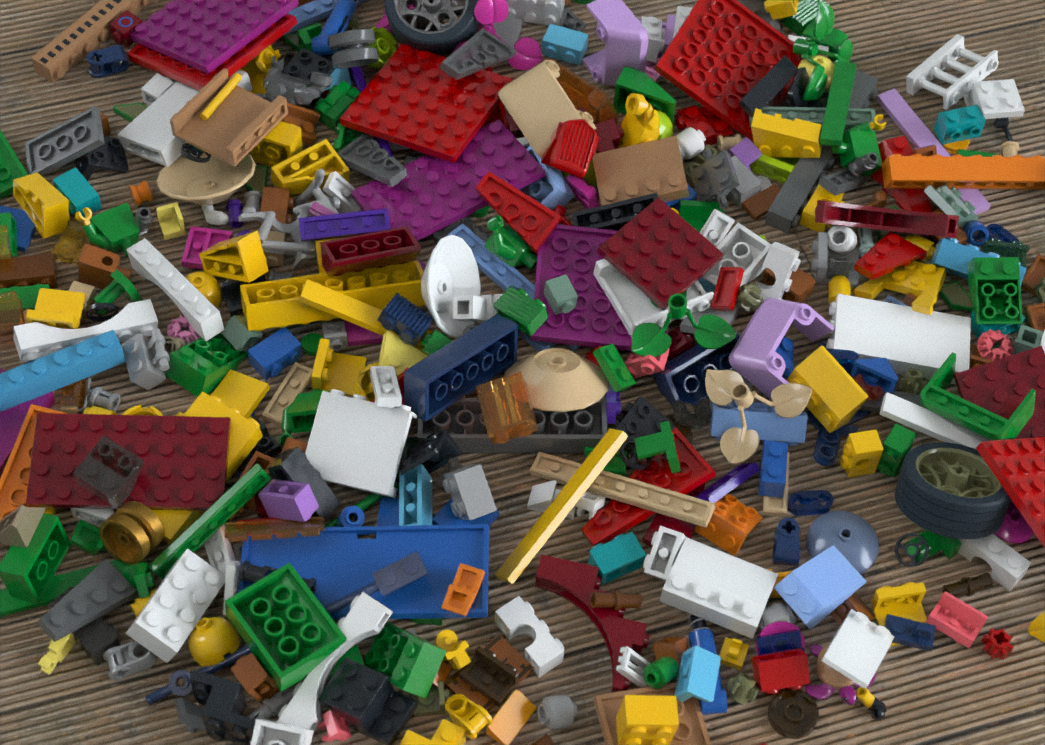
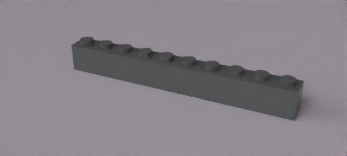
[765,70,879,234]

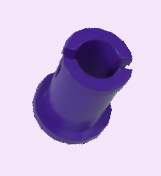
[225,199,244,228]

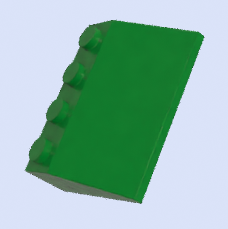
[225,562,346,692]

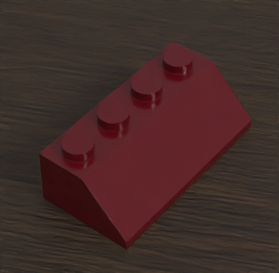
[320,226,421,276]

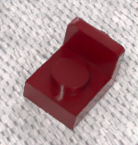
[667,326,696,361]

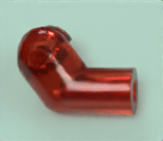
[853,374,884,401]

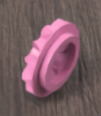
[167,314,201,344]

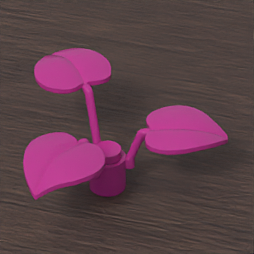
[453,0,543,70]

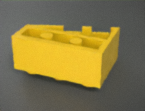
[751,108,822,158]
[13,172,70,239]
[199,230,269,283]

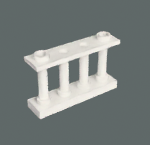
[906,34,998,110]

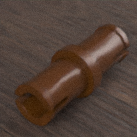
[590,590,642,610]

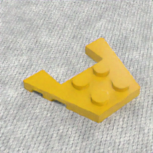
[854,260,946,315]

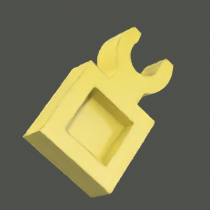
[38,633,76,675]

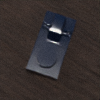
[884,614,936,651]

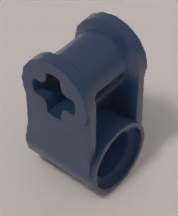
[87,45,130,78]
[772,517,800,566]

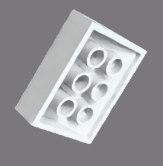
[660,537,778,639]

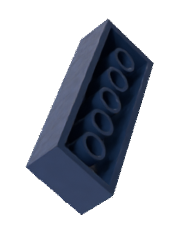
[404,314,518,422]

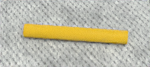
[200,73,242,121]

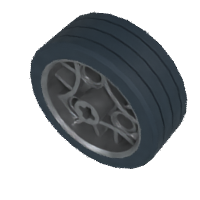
[384,0,480,56]

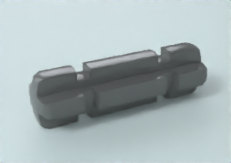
[433,217,473,244]

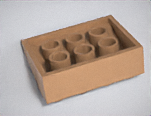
[593,136,690,206]

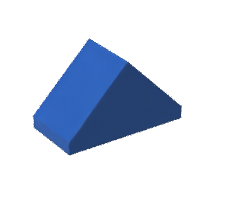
[850,358,899,395]

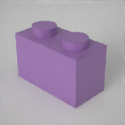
[258,479,319,522]

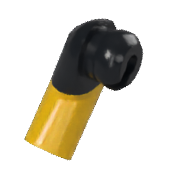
[856,687,887,720]

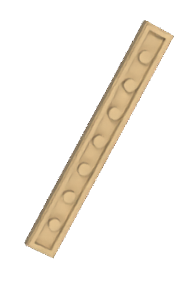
[530,451,715,527]

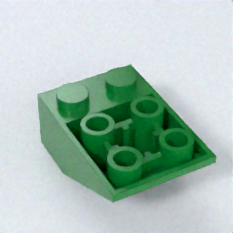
[967,257,1023,325]
[165,333,248,397]
[364,622,446,698]

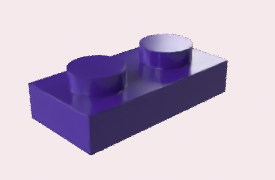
[605,382,621,424]

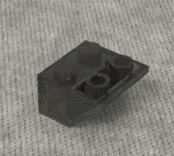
[73,435,144,509]

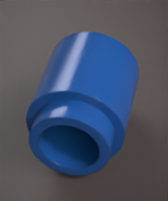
[963,220,989,246]
[337,506,365,527]

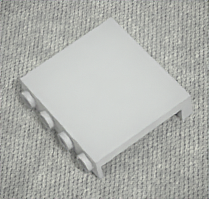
[593,259,714,337]
[305,389,417,498]

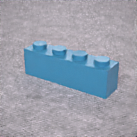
[930,237,1027,287]

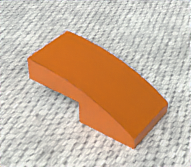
[441,563,485,617]

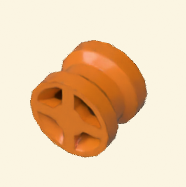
[129,180,153,207]

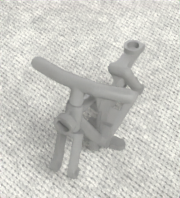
[238,169,340,270]

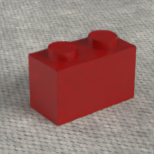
[752,648,811,694]

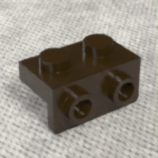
[459,646,519,707]

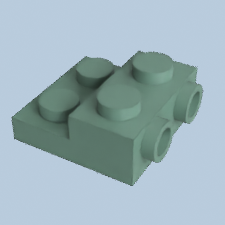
[924,184,978,228]

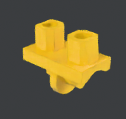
[436,630,471,670]

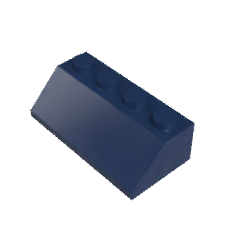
[652,331,744,415]

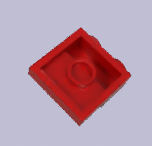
[675,105,733,146]

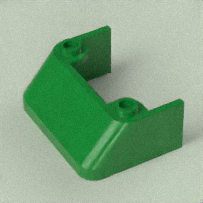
[920,352,1036,440]

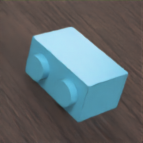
[541,23,589,65]

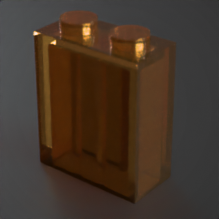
[476,372,538,445]

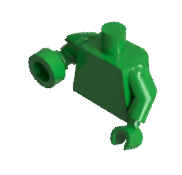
[484,215,537,270]
[278,389,330,448]

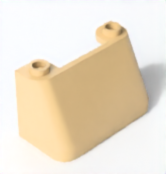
[498,60,596,158]

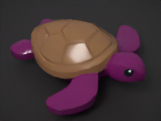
[805,643,876,705]

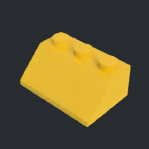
[786,345,869,433]

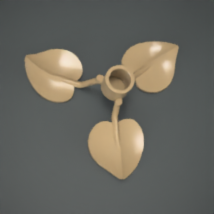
[705,369,812,464]

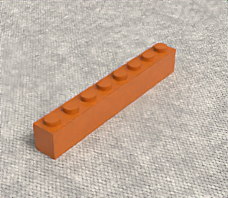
[881,154,1045,189]

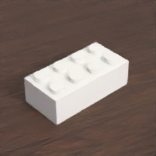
[126,548,226,663]

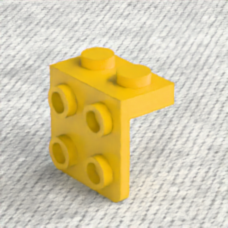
[871,582,927,646]

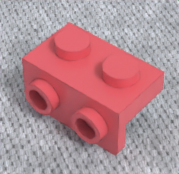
[624,348,670,379]
[926,592,988,648]

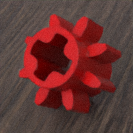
[981,628,1014,660]

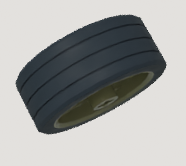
[895,442,1011,539]

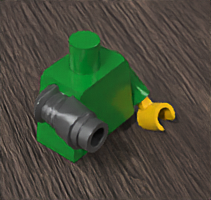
[832,114,886,177]
[75,203,152,257]

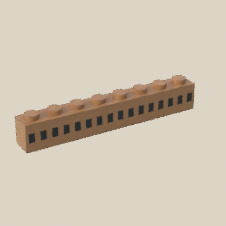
[31,0,152,83]

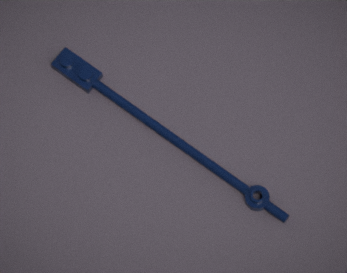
[145,551,429,705]

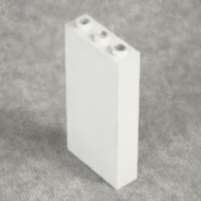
[117,70,253,167]
[826,294,971,385]

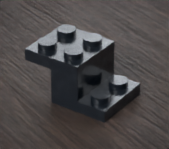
[318,657,418,745]
[189,669,255,745]

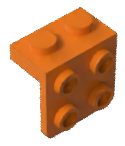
[694,494,763,556]

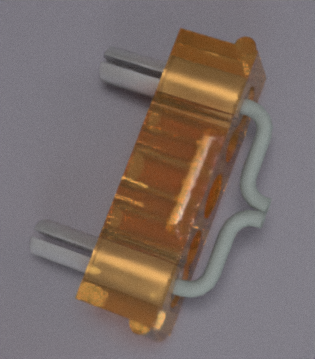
[51,377,93,414]

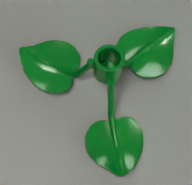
[793,2,853,101]
[632,290,736,357]

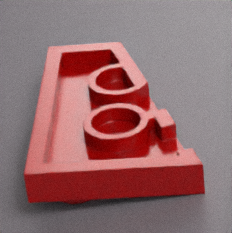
[853,231,927,280]

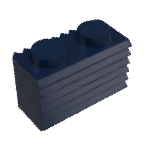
[377,293,434,346]

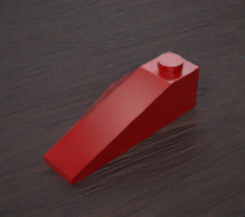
[870,135,933,213]

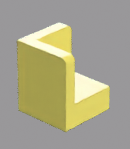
[156,202,186,240]

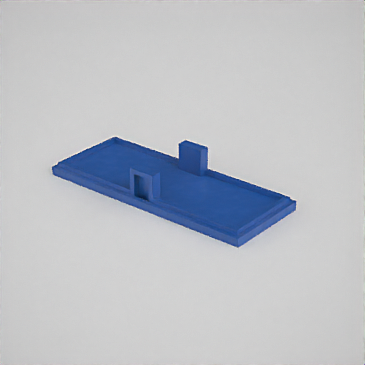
[238,524,490,620]

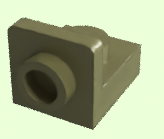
[413,681,449,717]

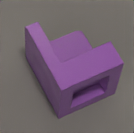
[730,137,762,171]

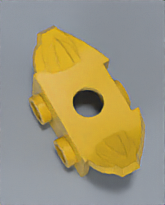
[239,45,280,94]

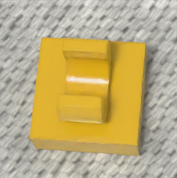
[719,637,749,671]

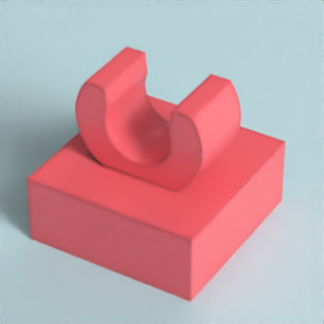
[317,710,352,742]

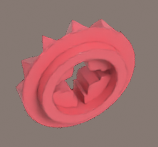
[977,329,1014,361]

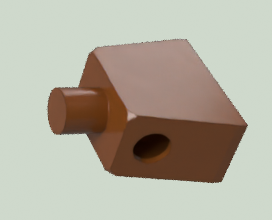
[78,244,132,289]

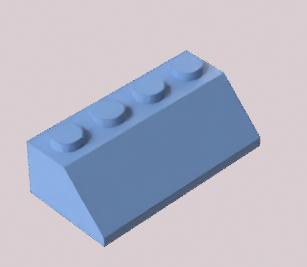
[709,400,808,446]

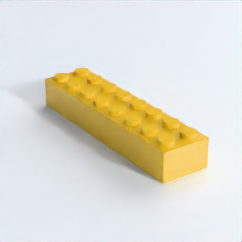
[240,260,425,331]

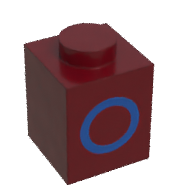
[110,10,142,48]

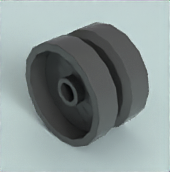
[328,29,379,69]

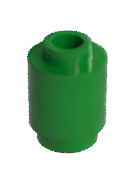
[643,657,679,689]

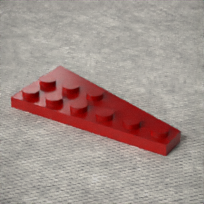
[581,427,716,547]

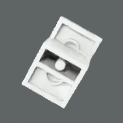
[964,79,1025,119]

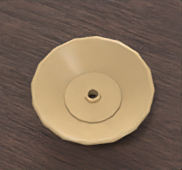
[156,152,256,205]
[503,348,609,412]

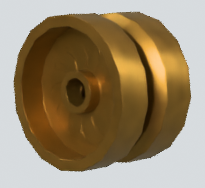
[99,501,164,565]

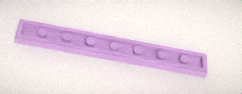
[876,88,991,215]

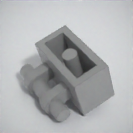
[122,328,170,391]

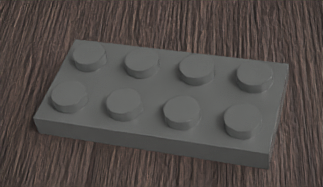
[25,106,105,176]

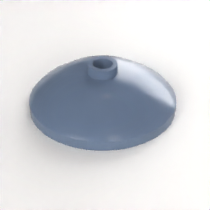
[806,511,879,574]

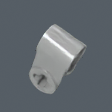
[103,641,155,680]

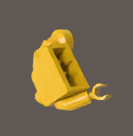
[619,93,660,148]

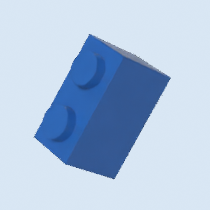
[248,327,303,381]
[758,440,788,498]

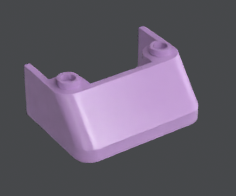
[582,0,649,87]
[729,298,835,401]

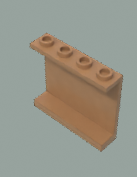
[170,68,288,167]

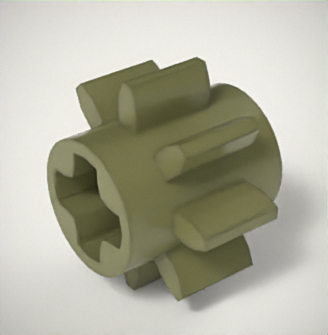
[736,284,763,312]
[897,369,926,395]
[726,673,759,704]

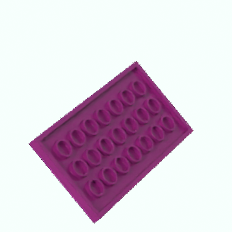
[351,119,545,241]

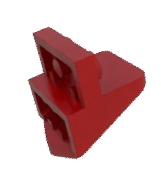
[541,119,599,178]

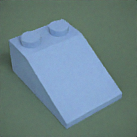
[774,545,866,630]

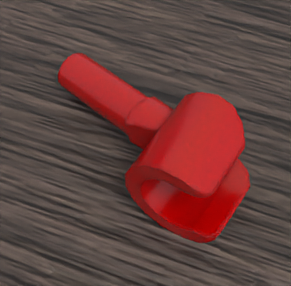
[553,205,573,226]

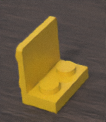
[26,288,86,329]
[311,338,367,397]

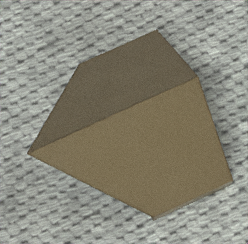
[0,505,46,548]

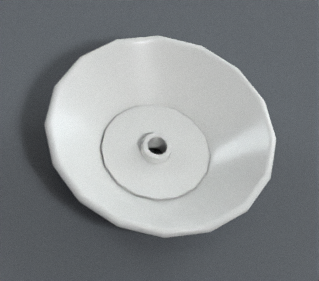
[421,234,481,339]

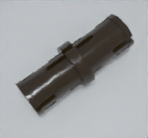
[942,572,993,598]

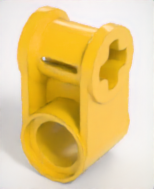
[445,694,493,740]

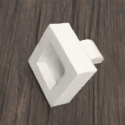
[575,491,605,520]

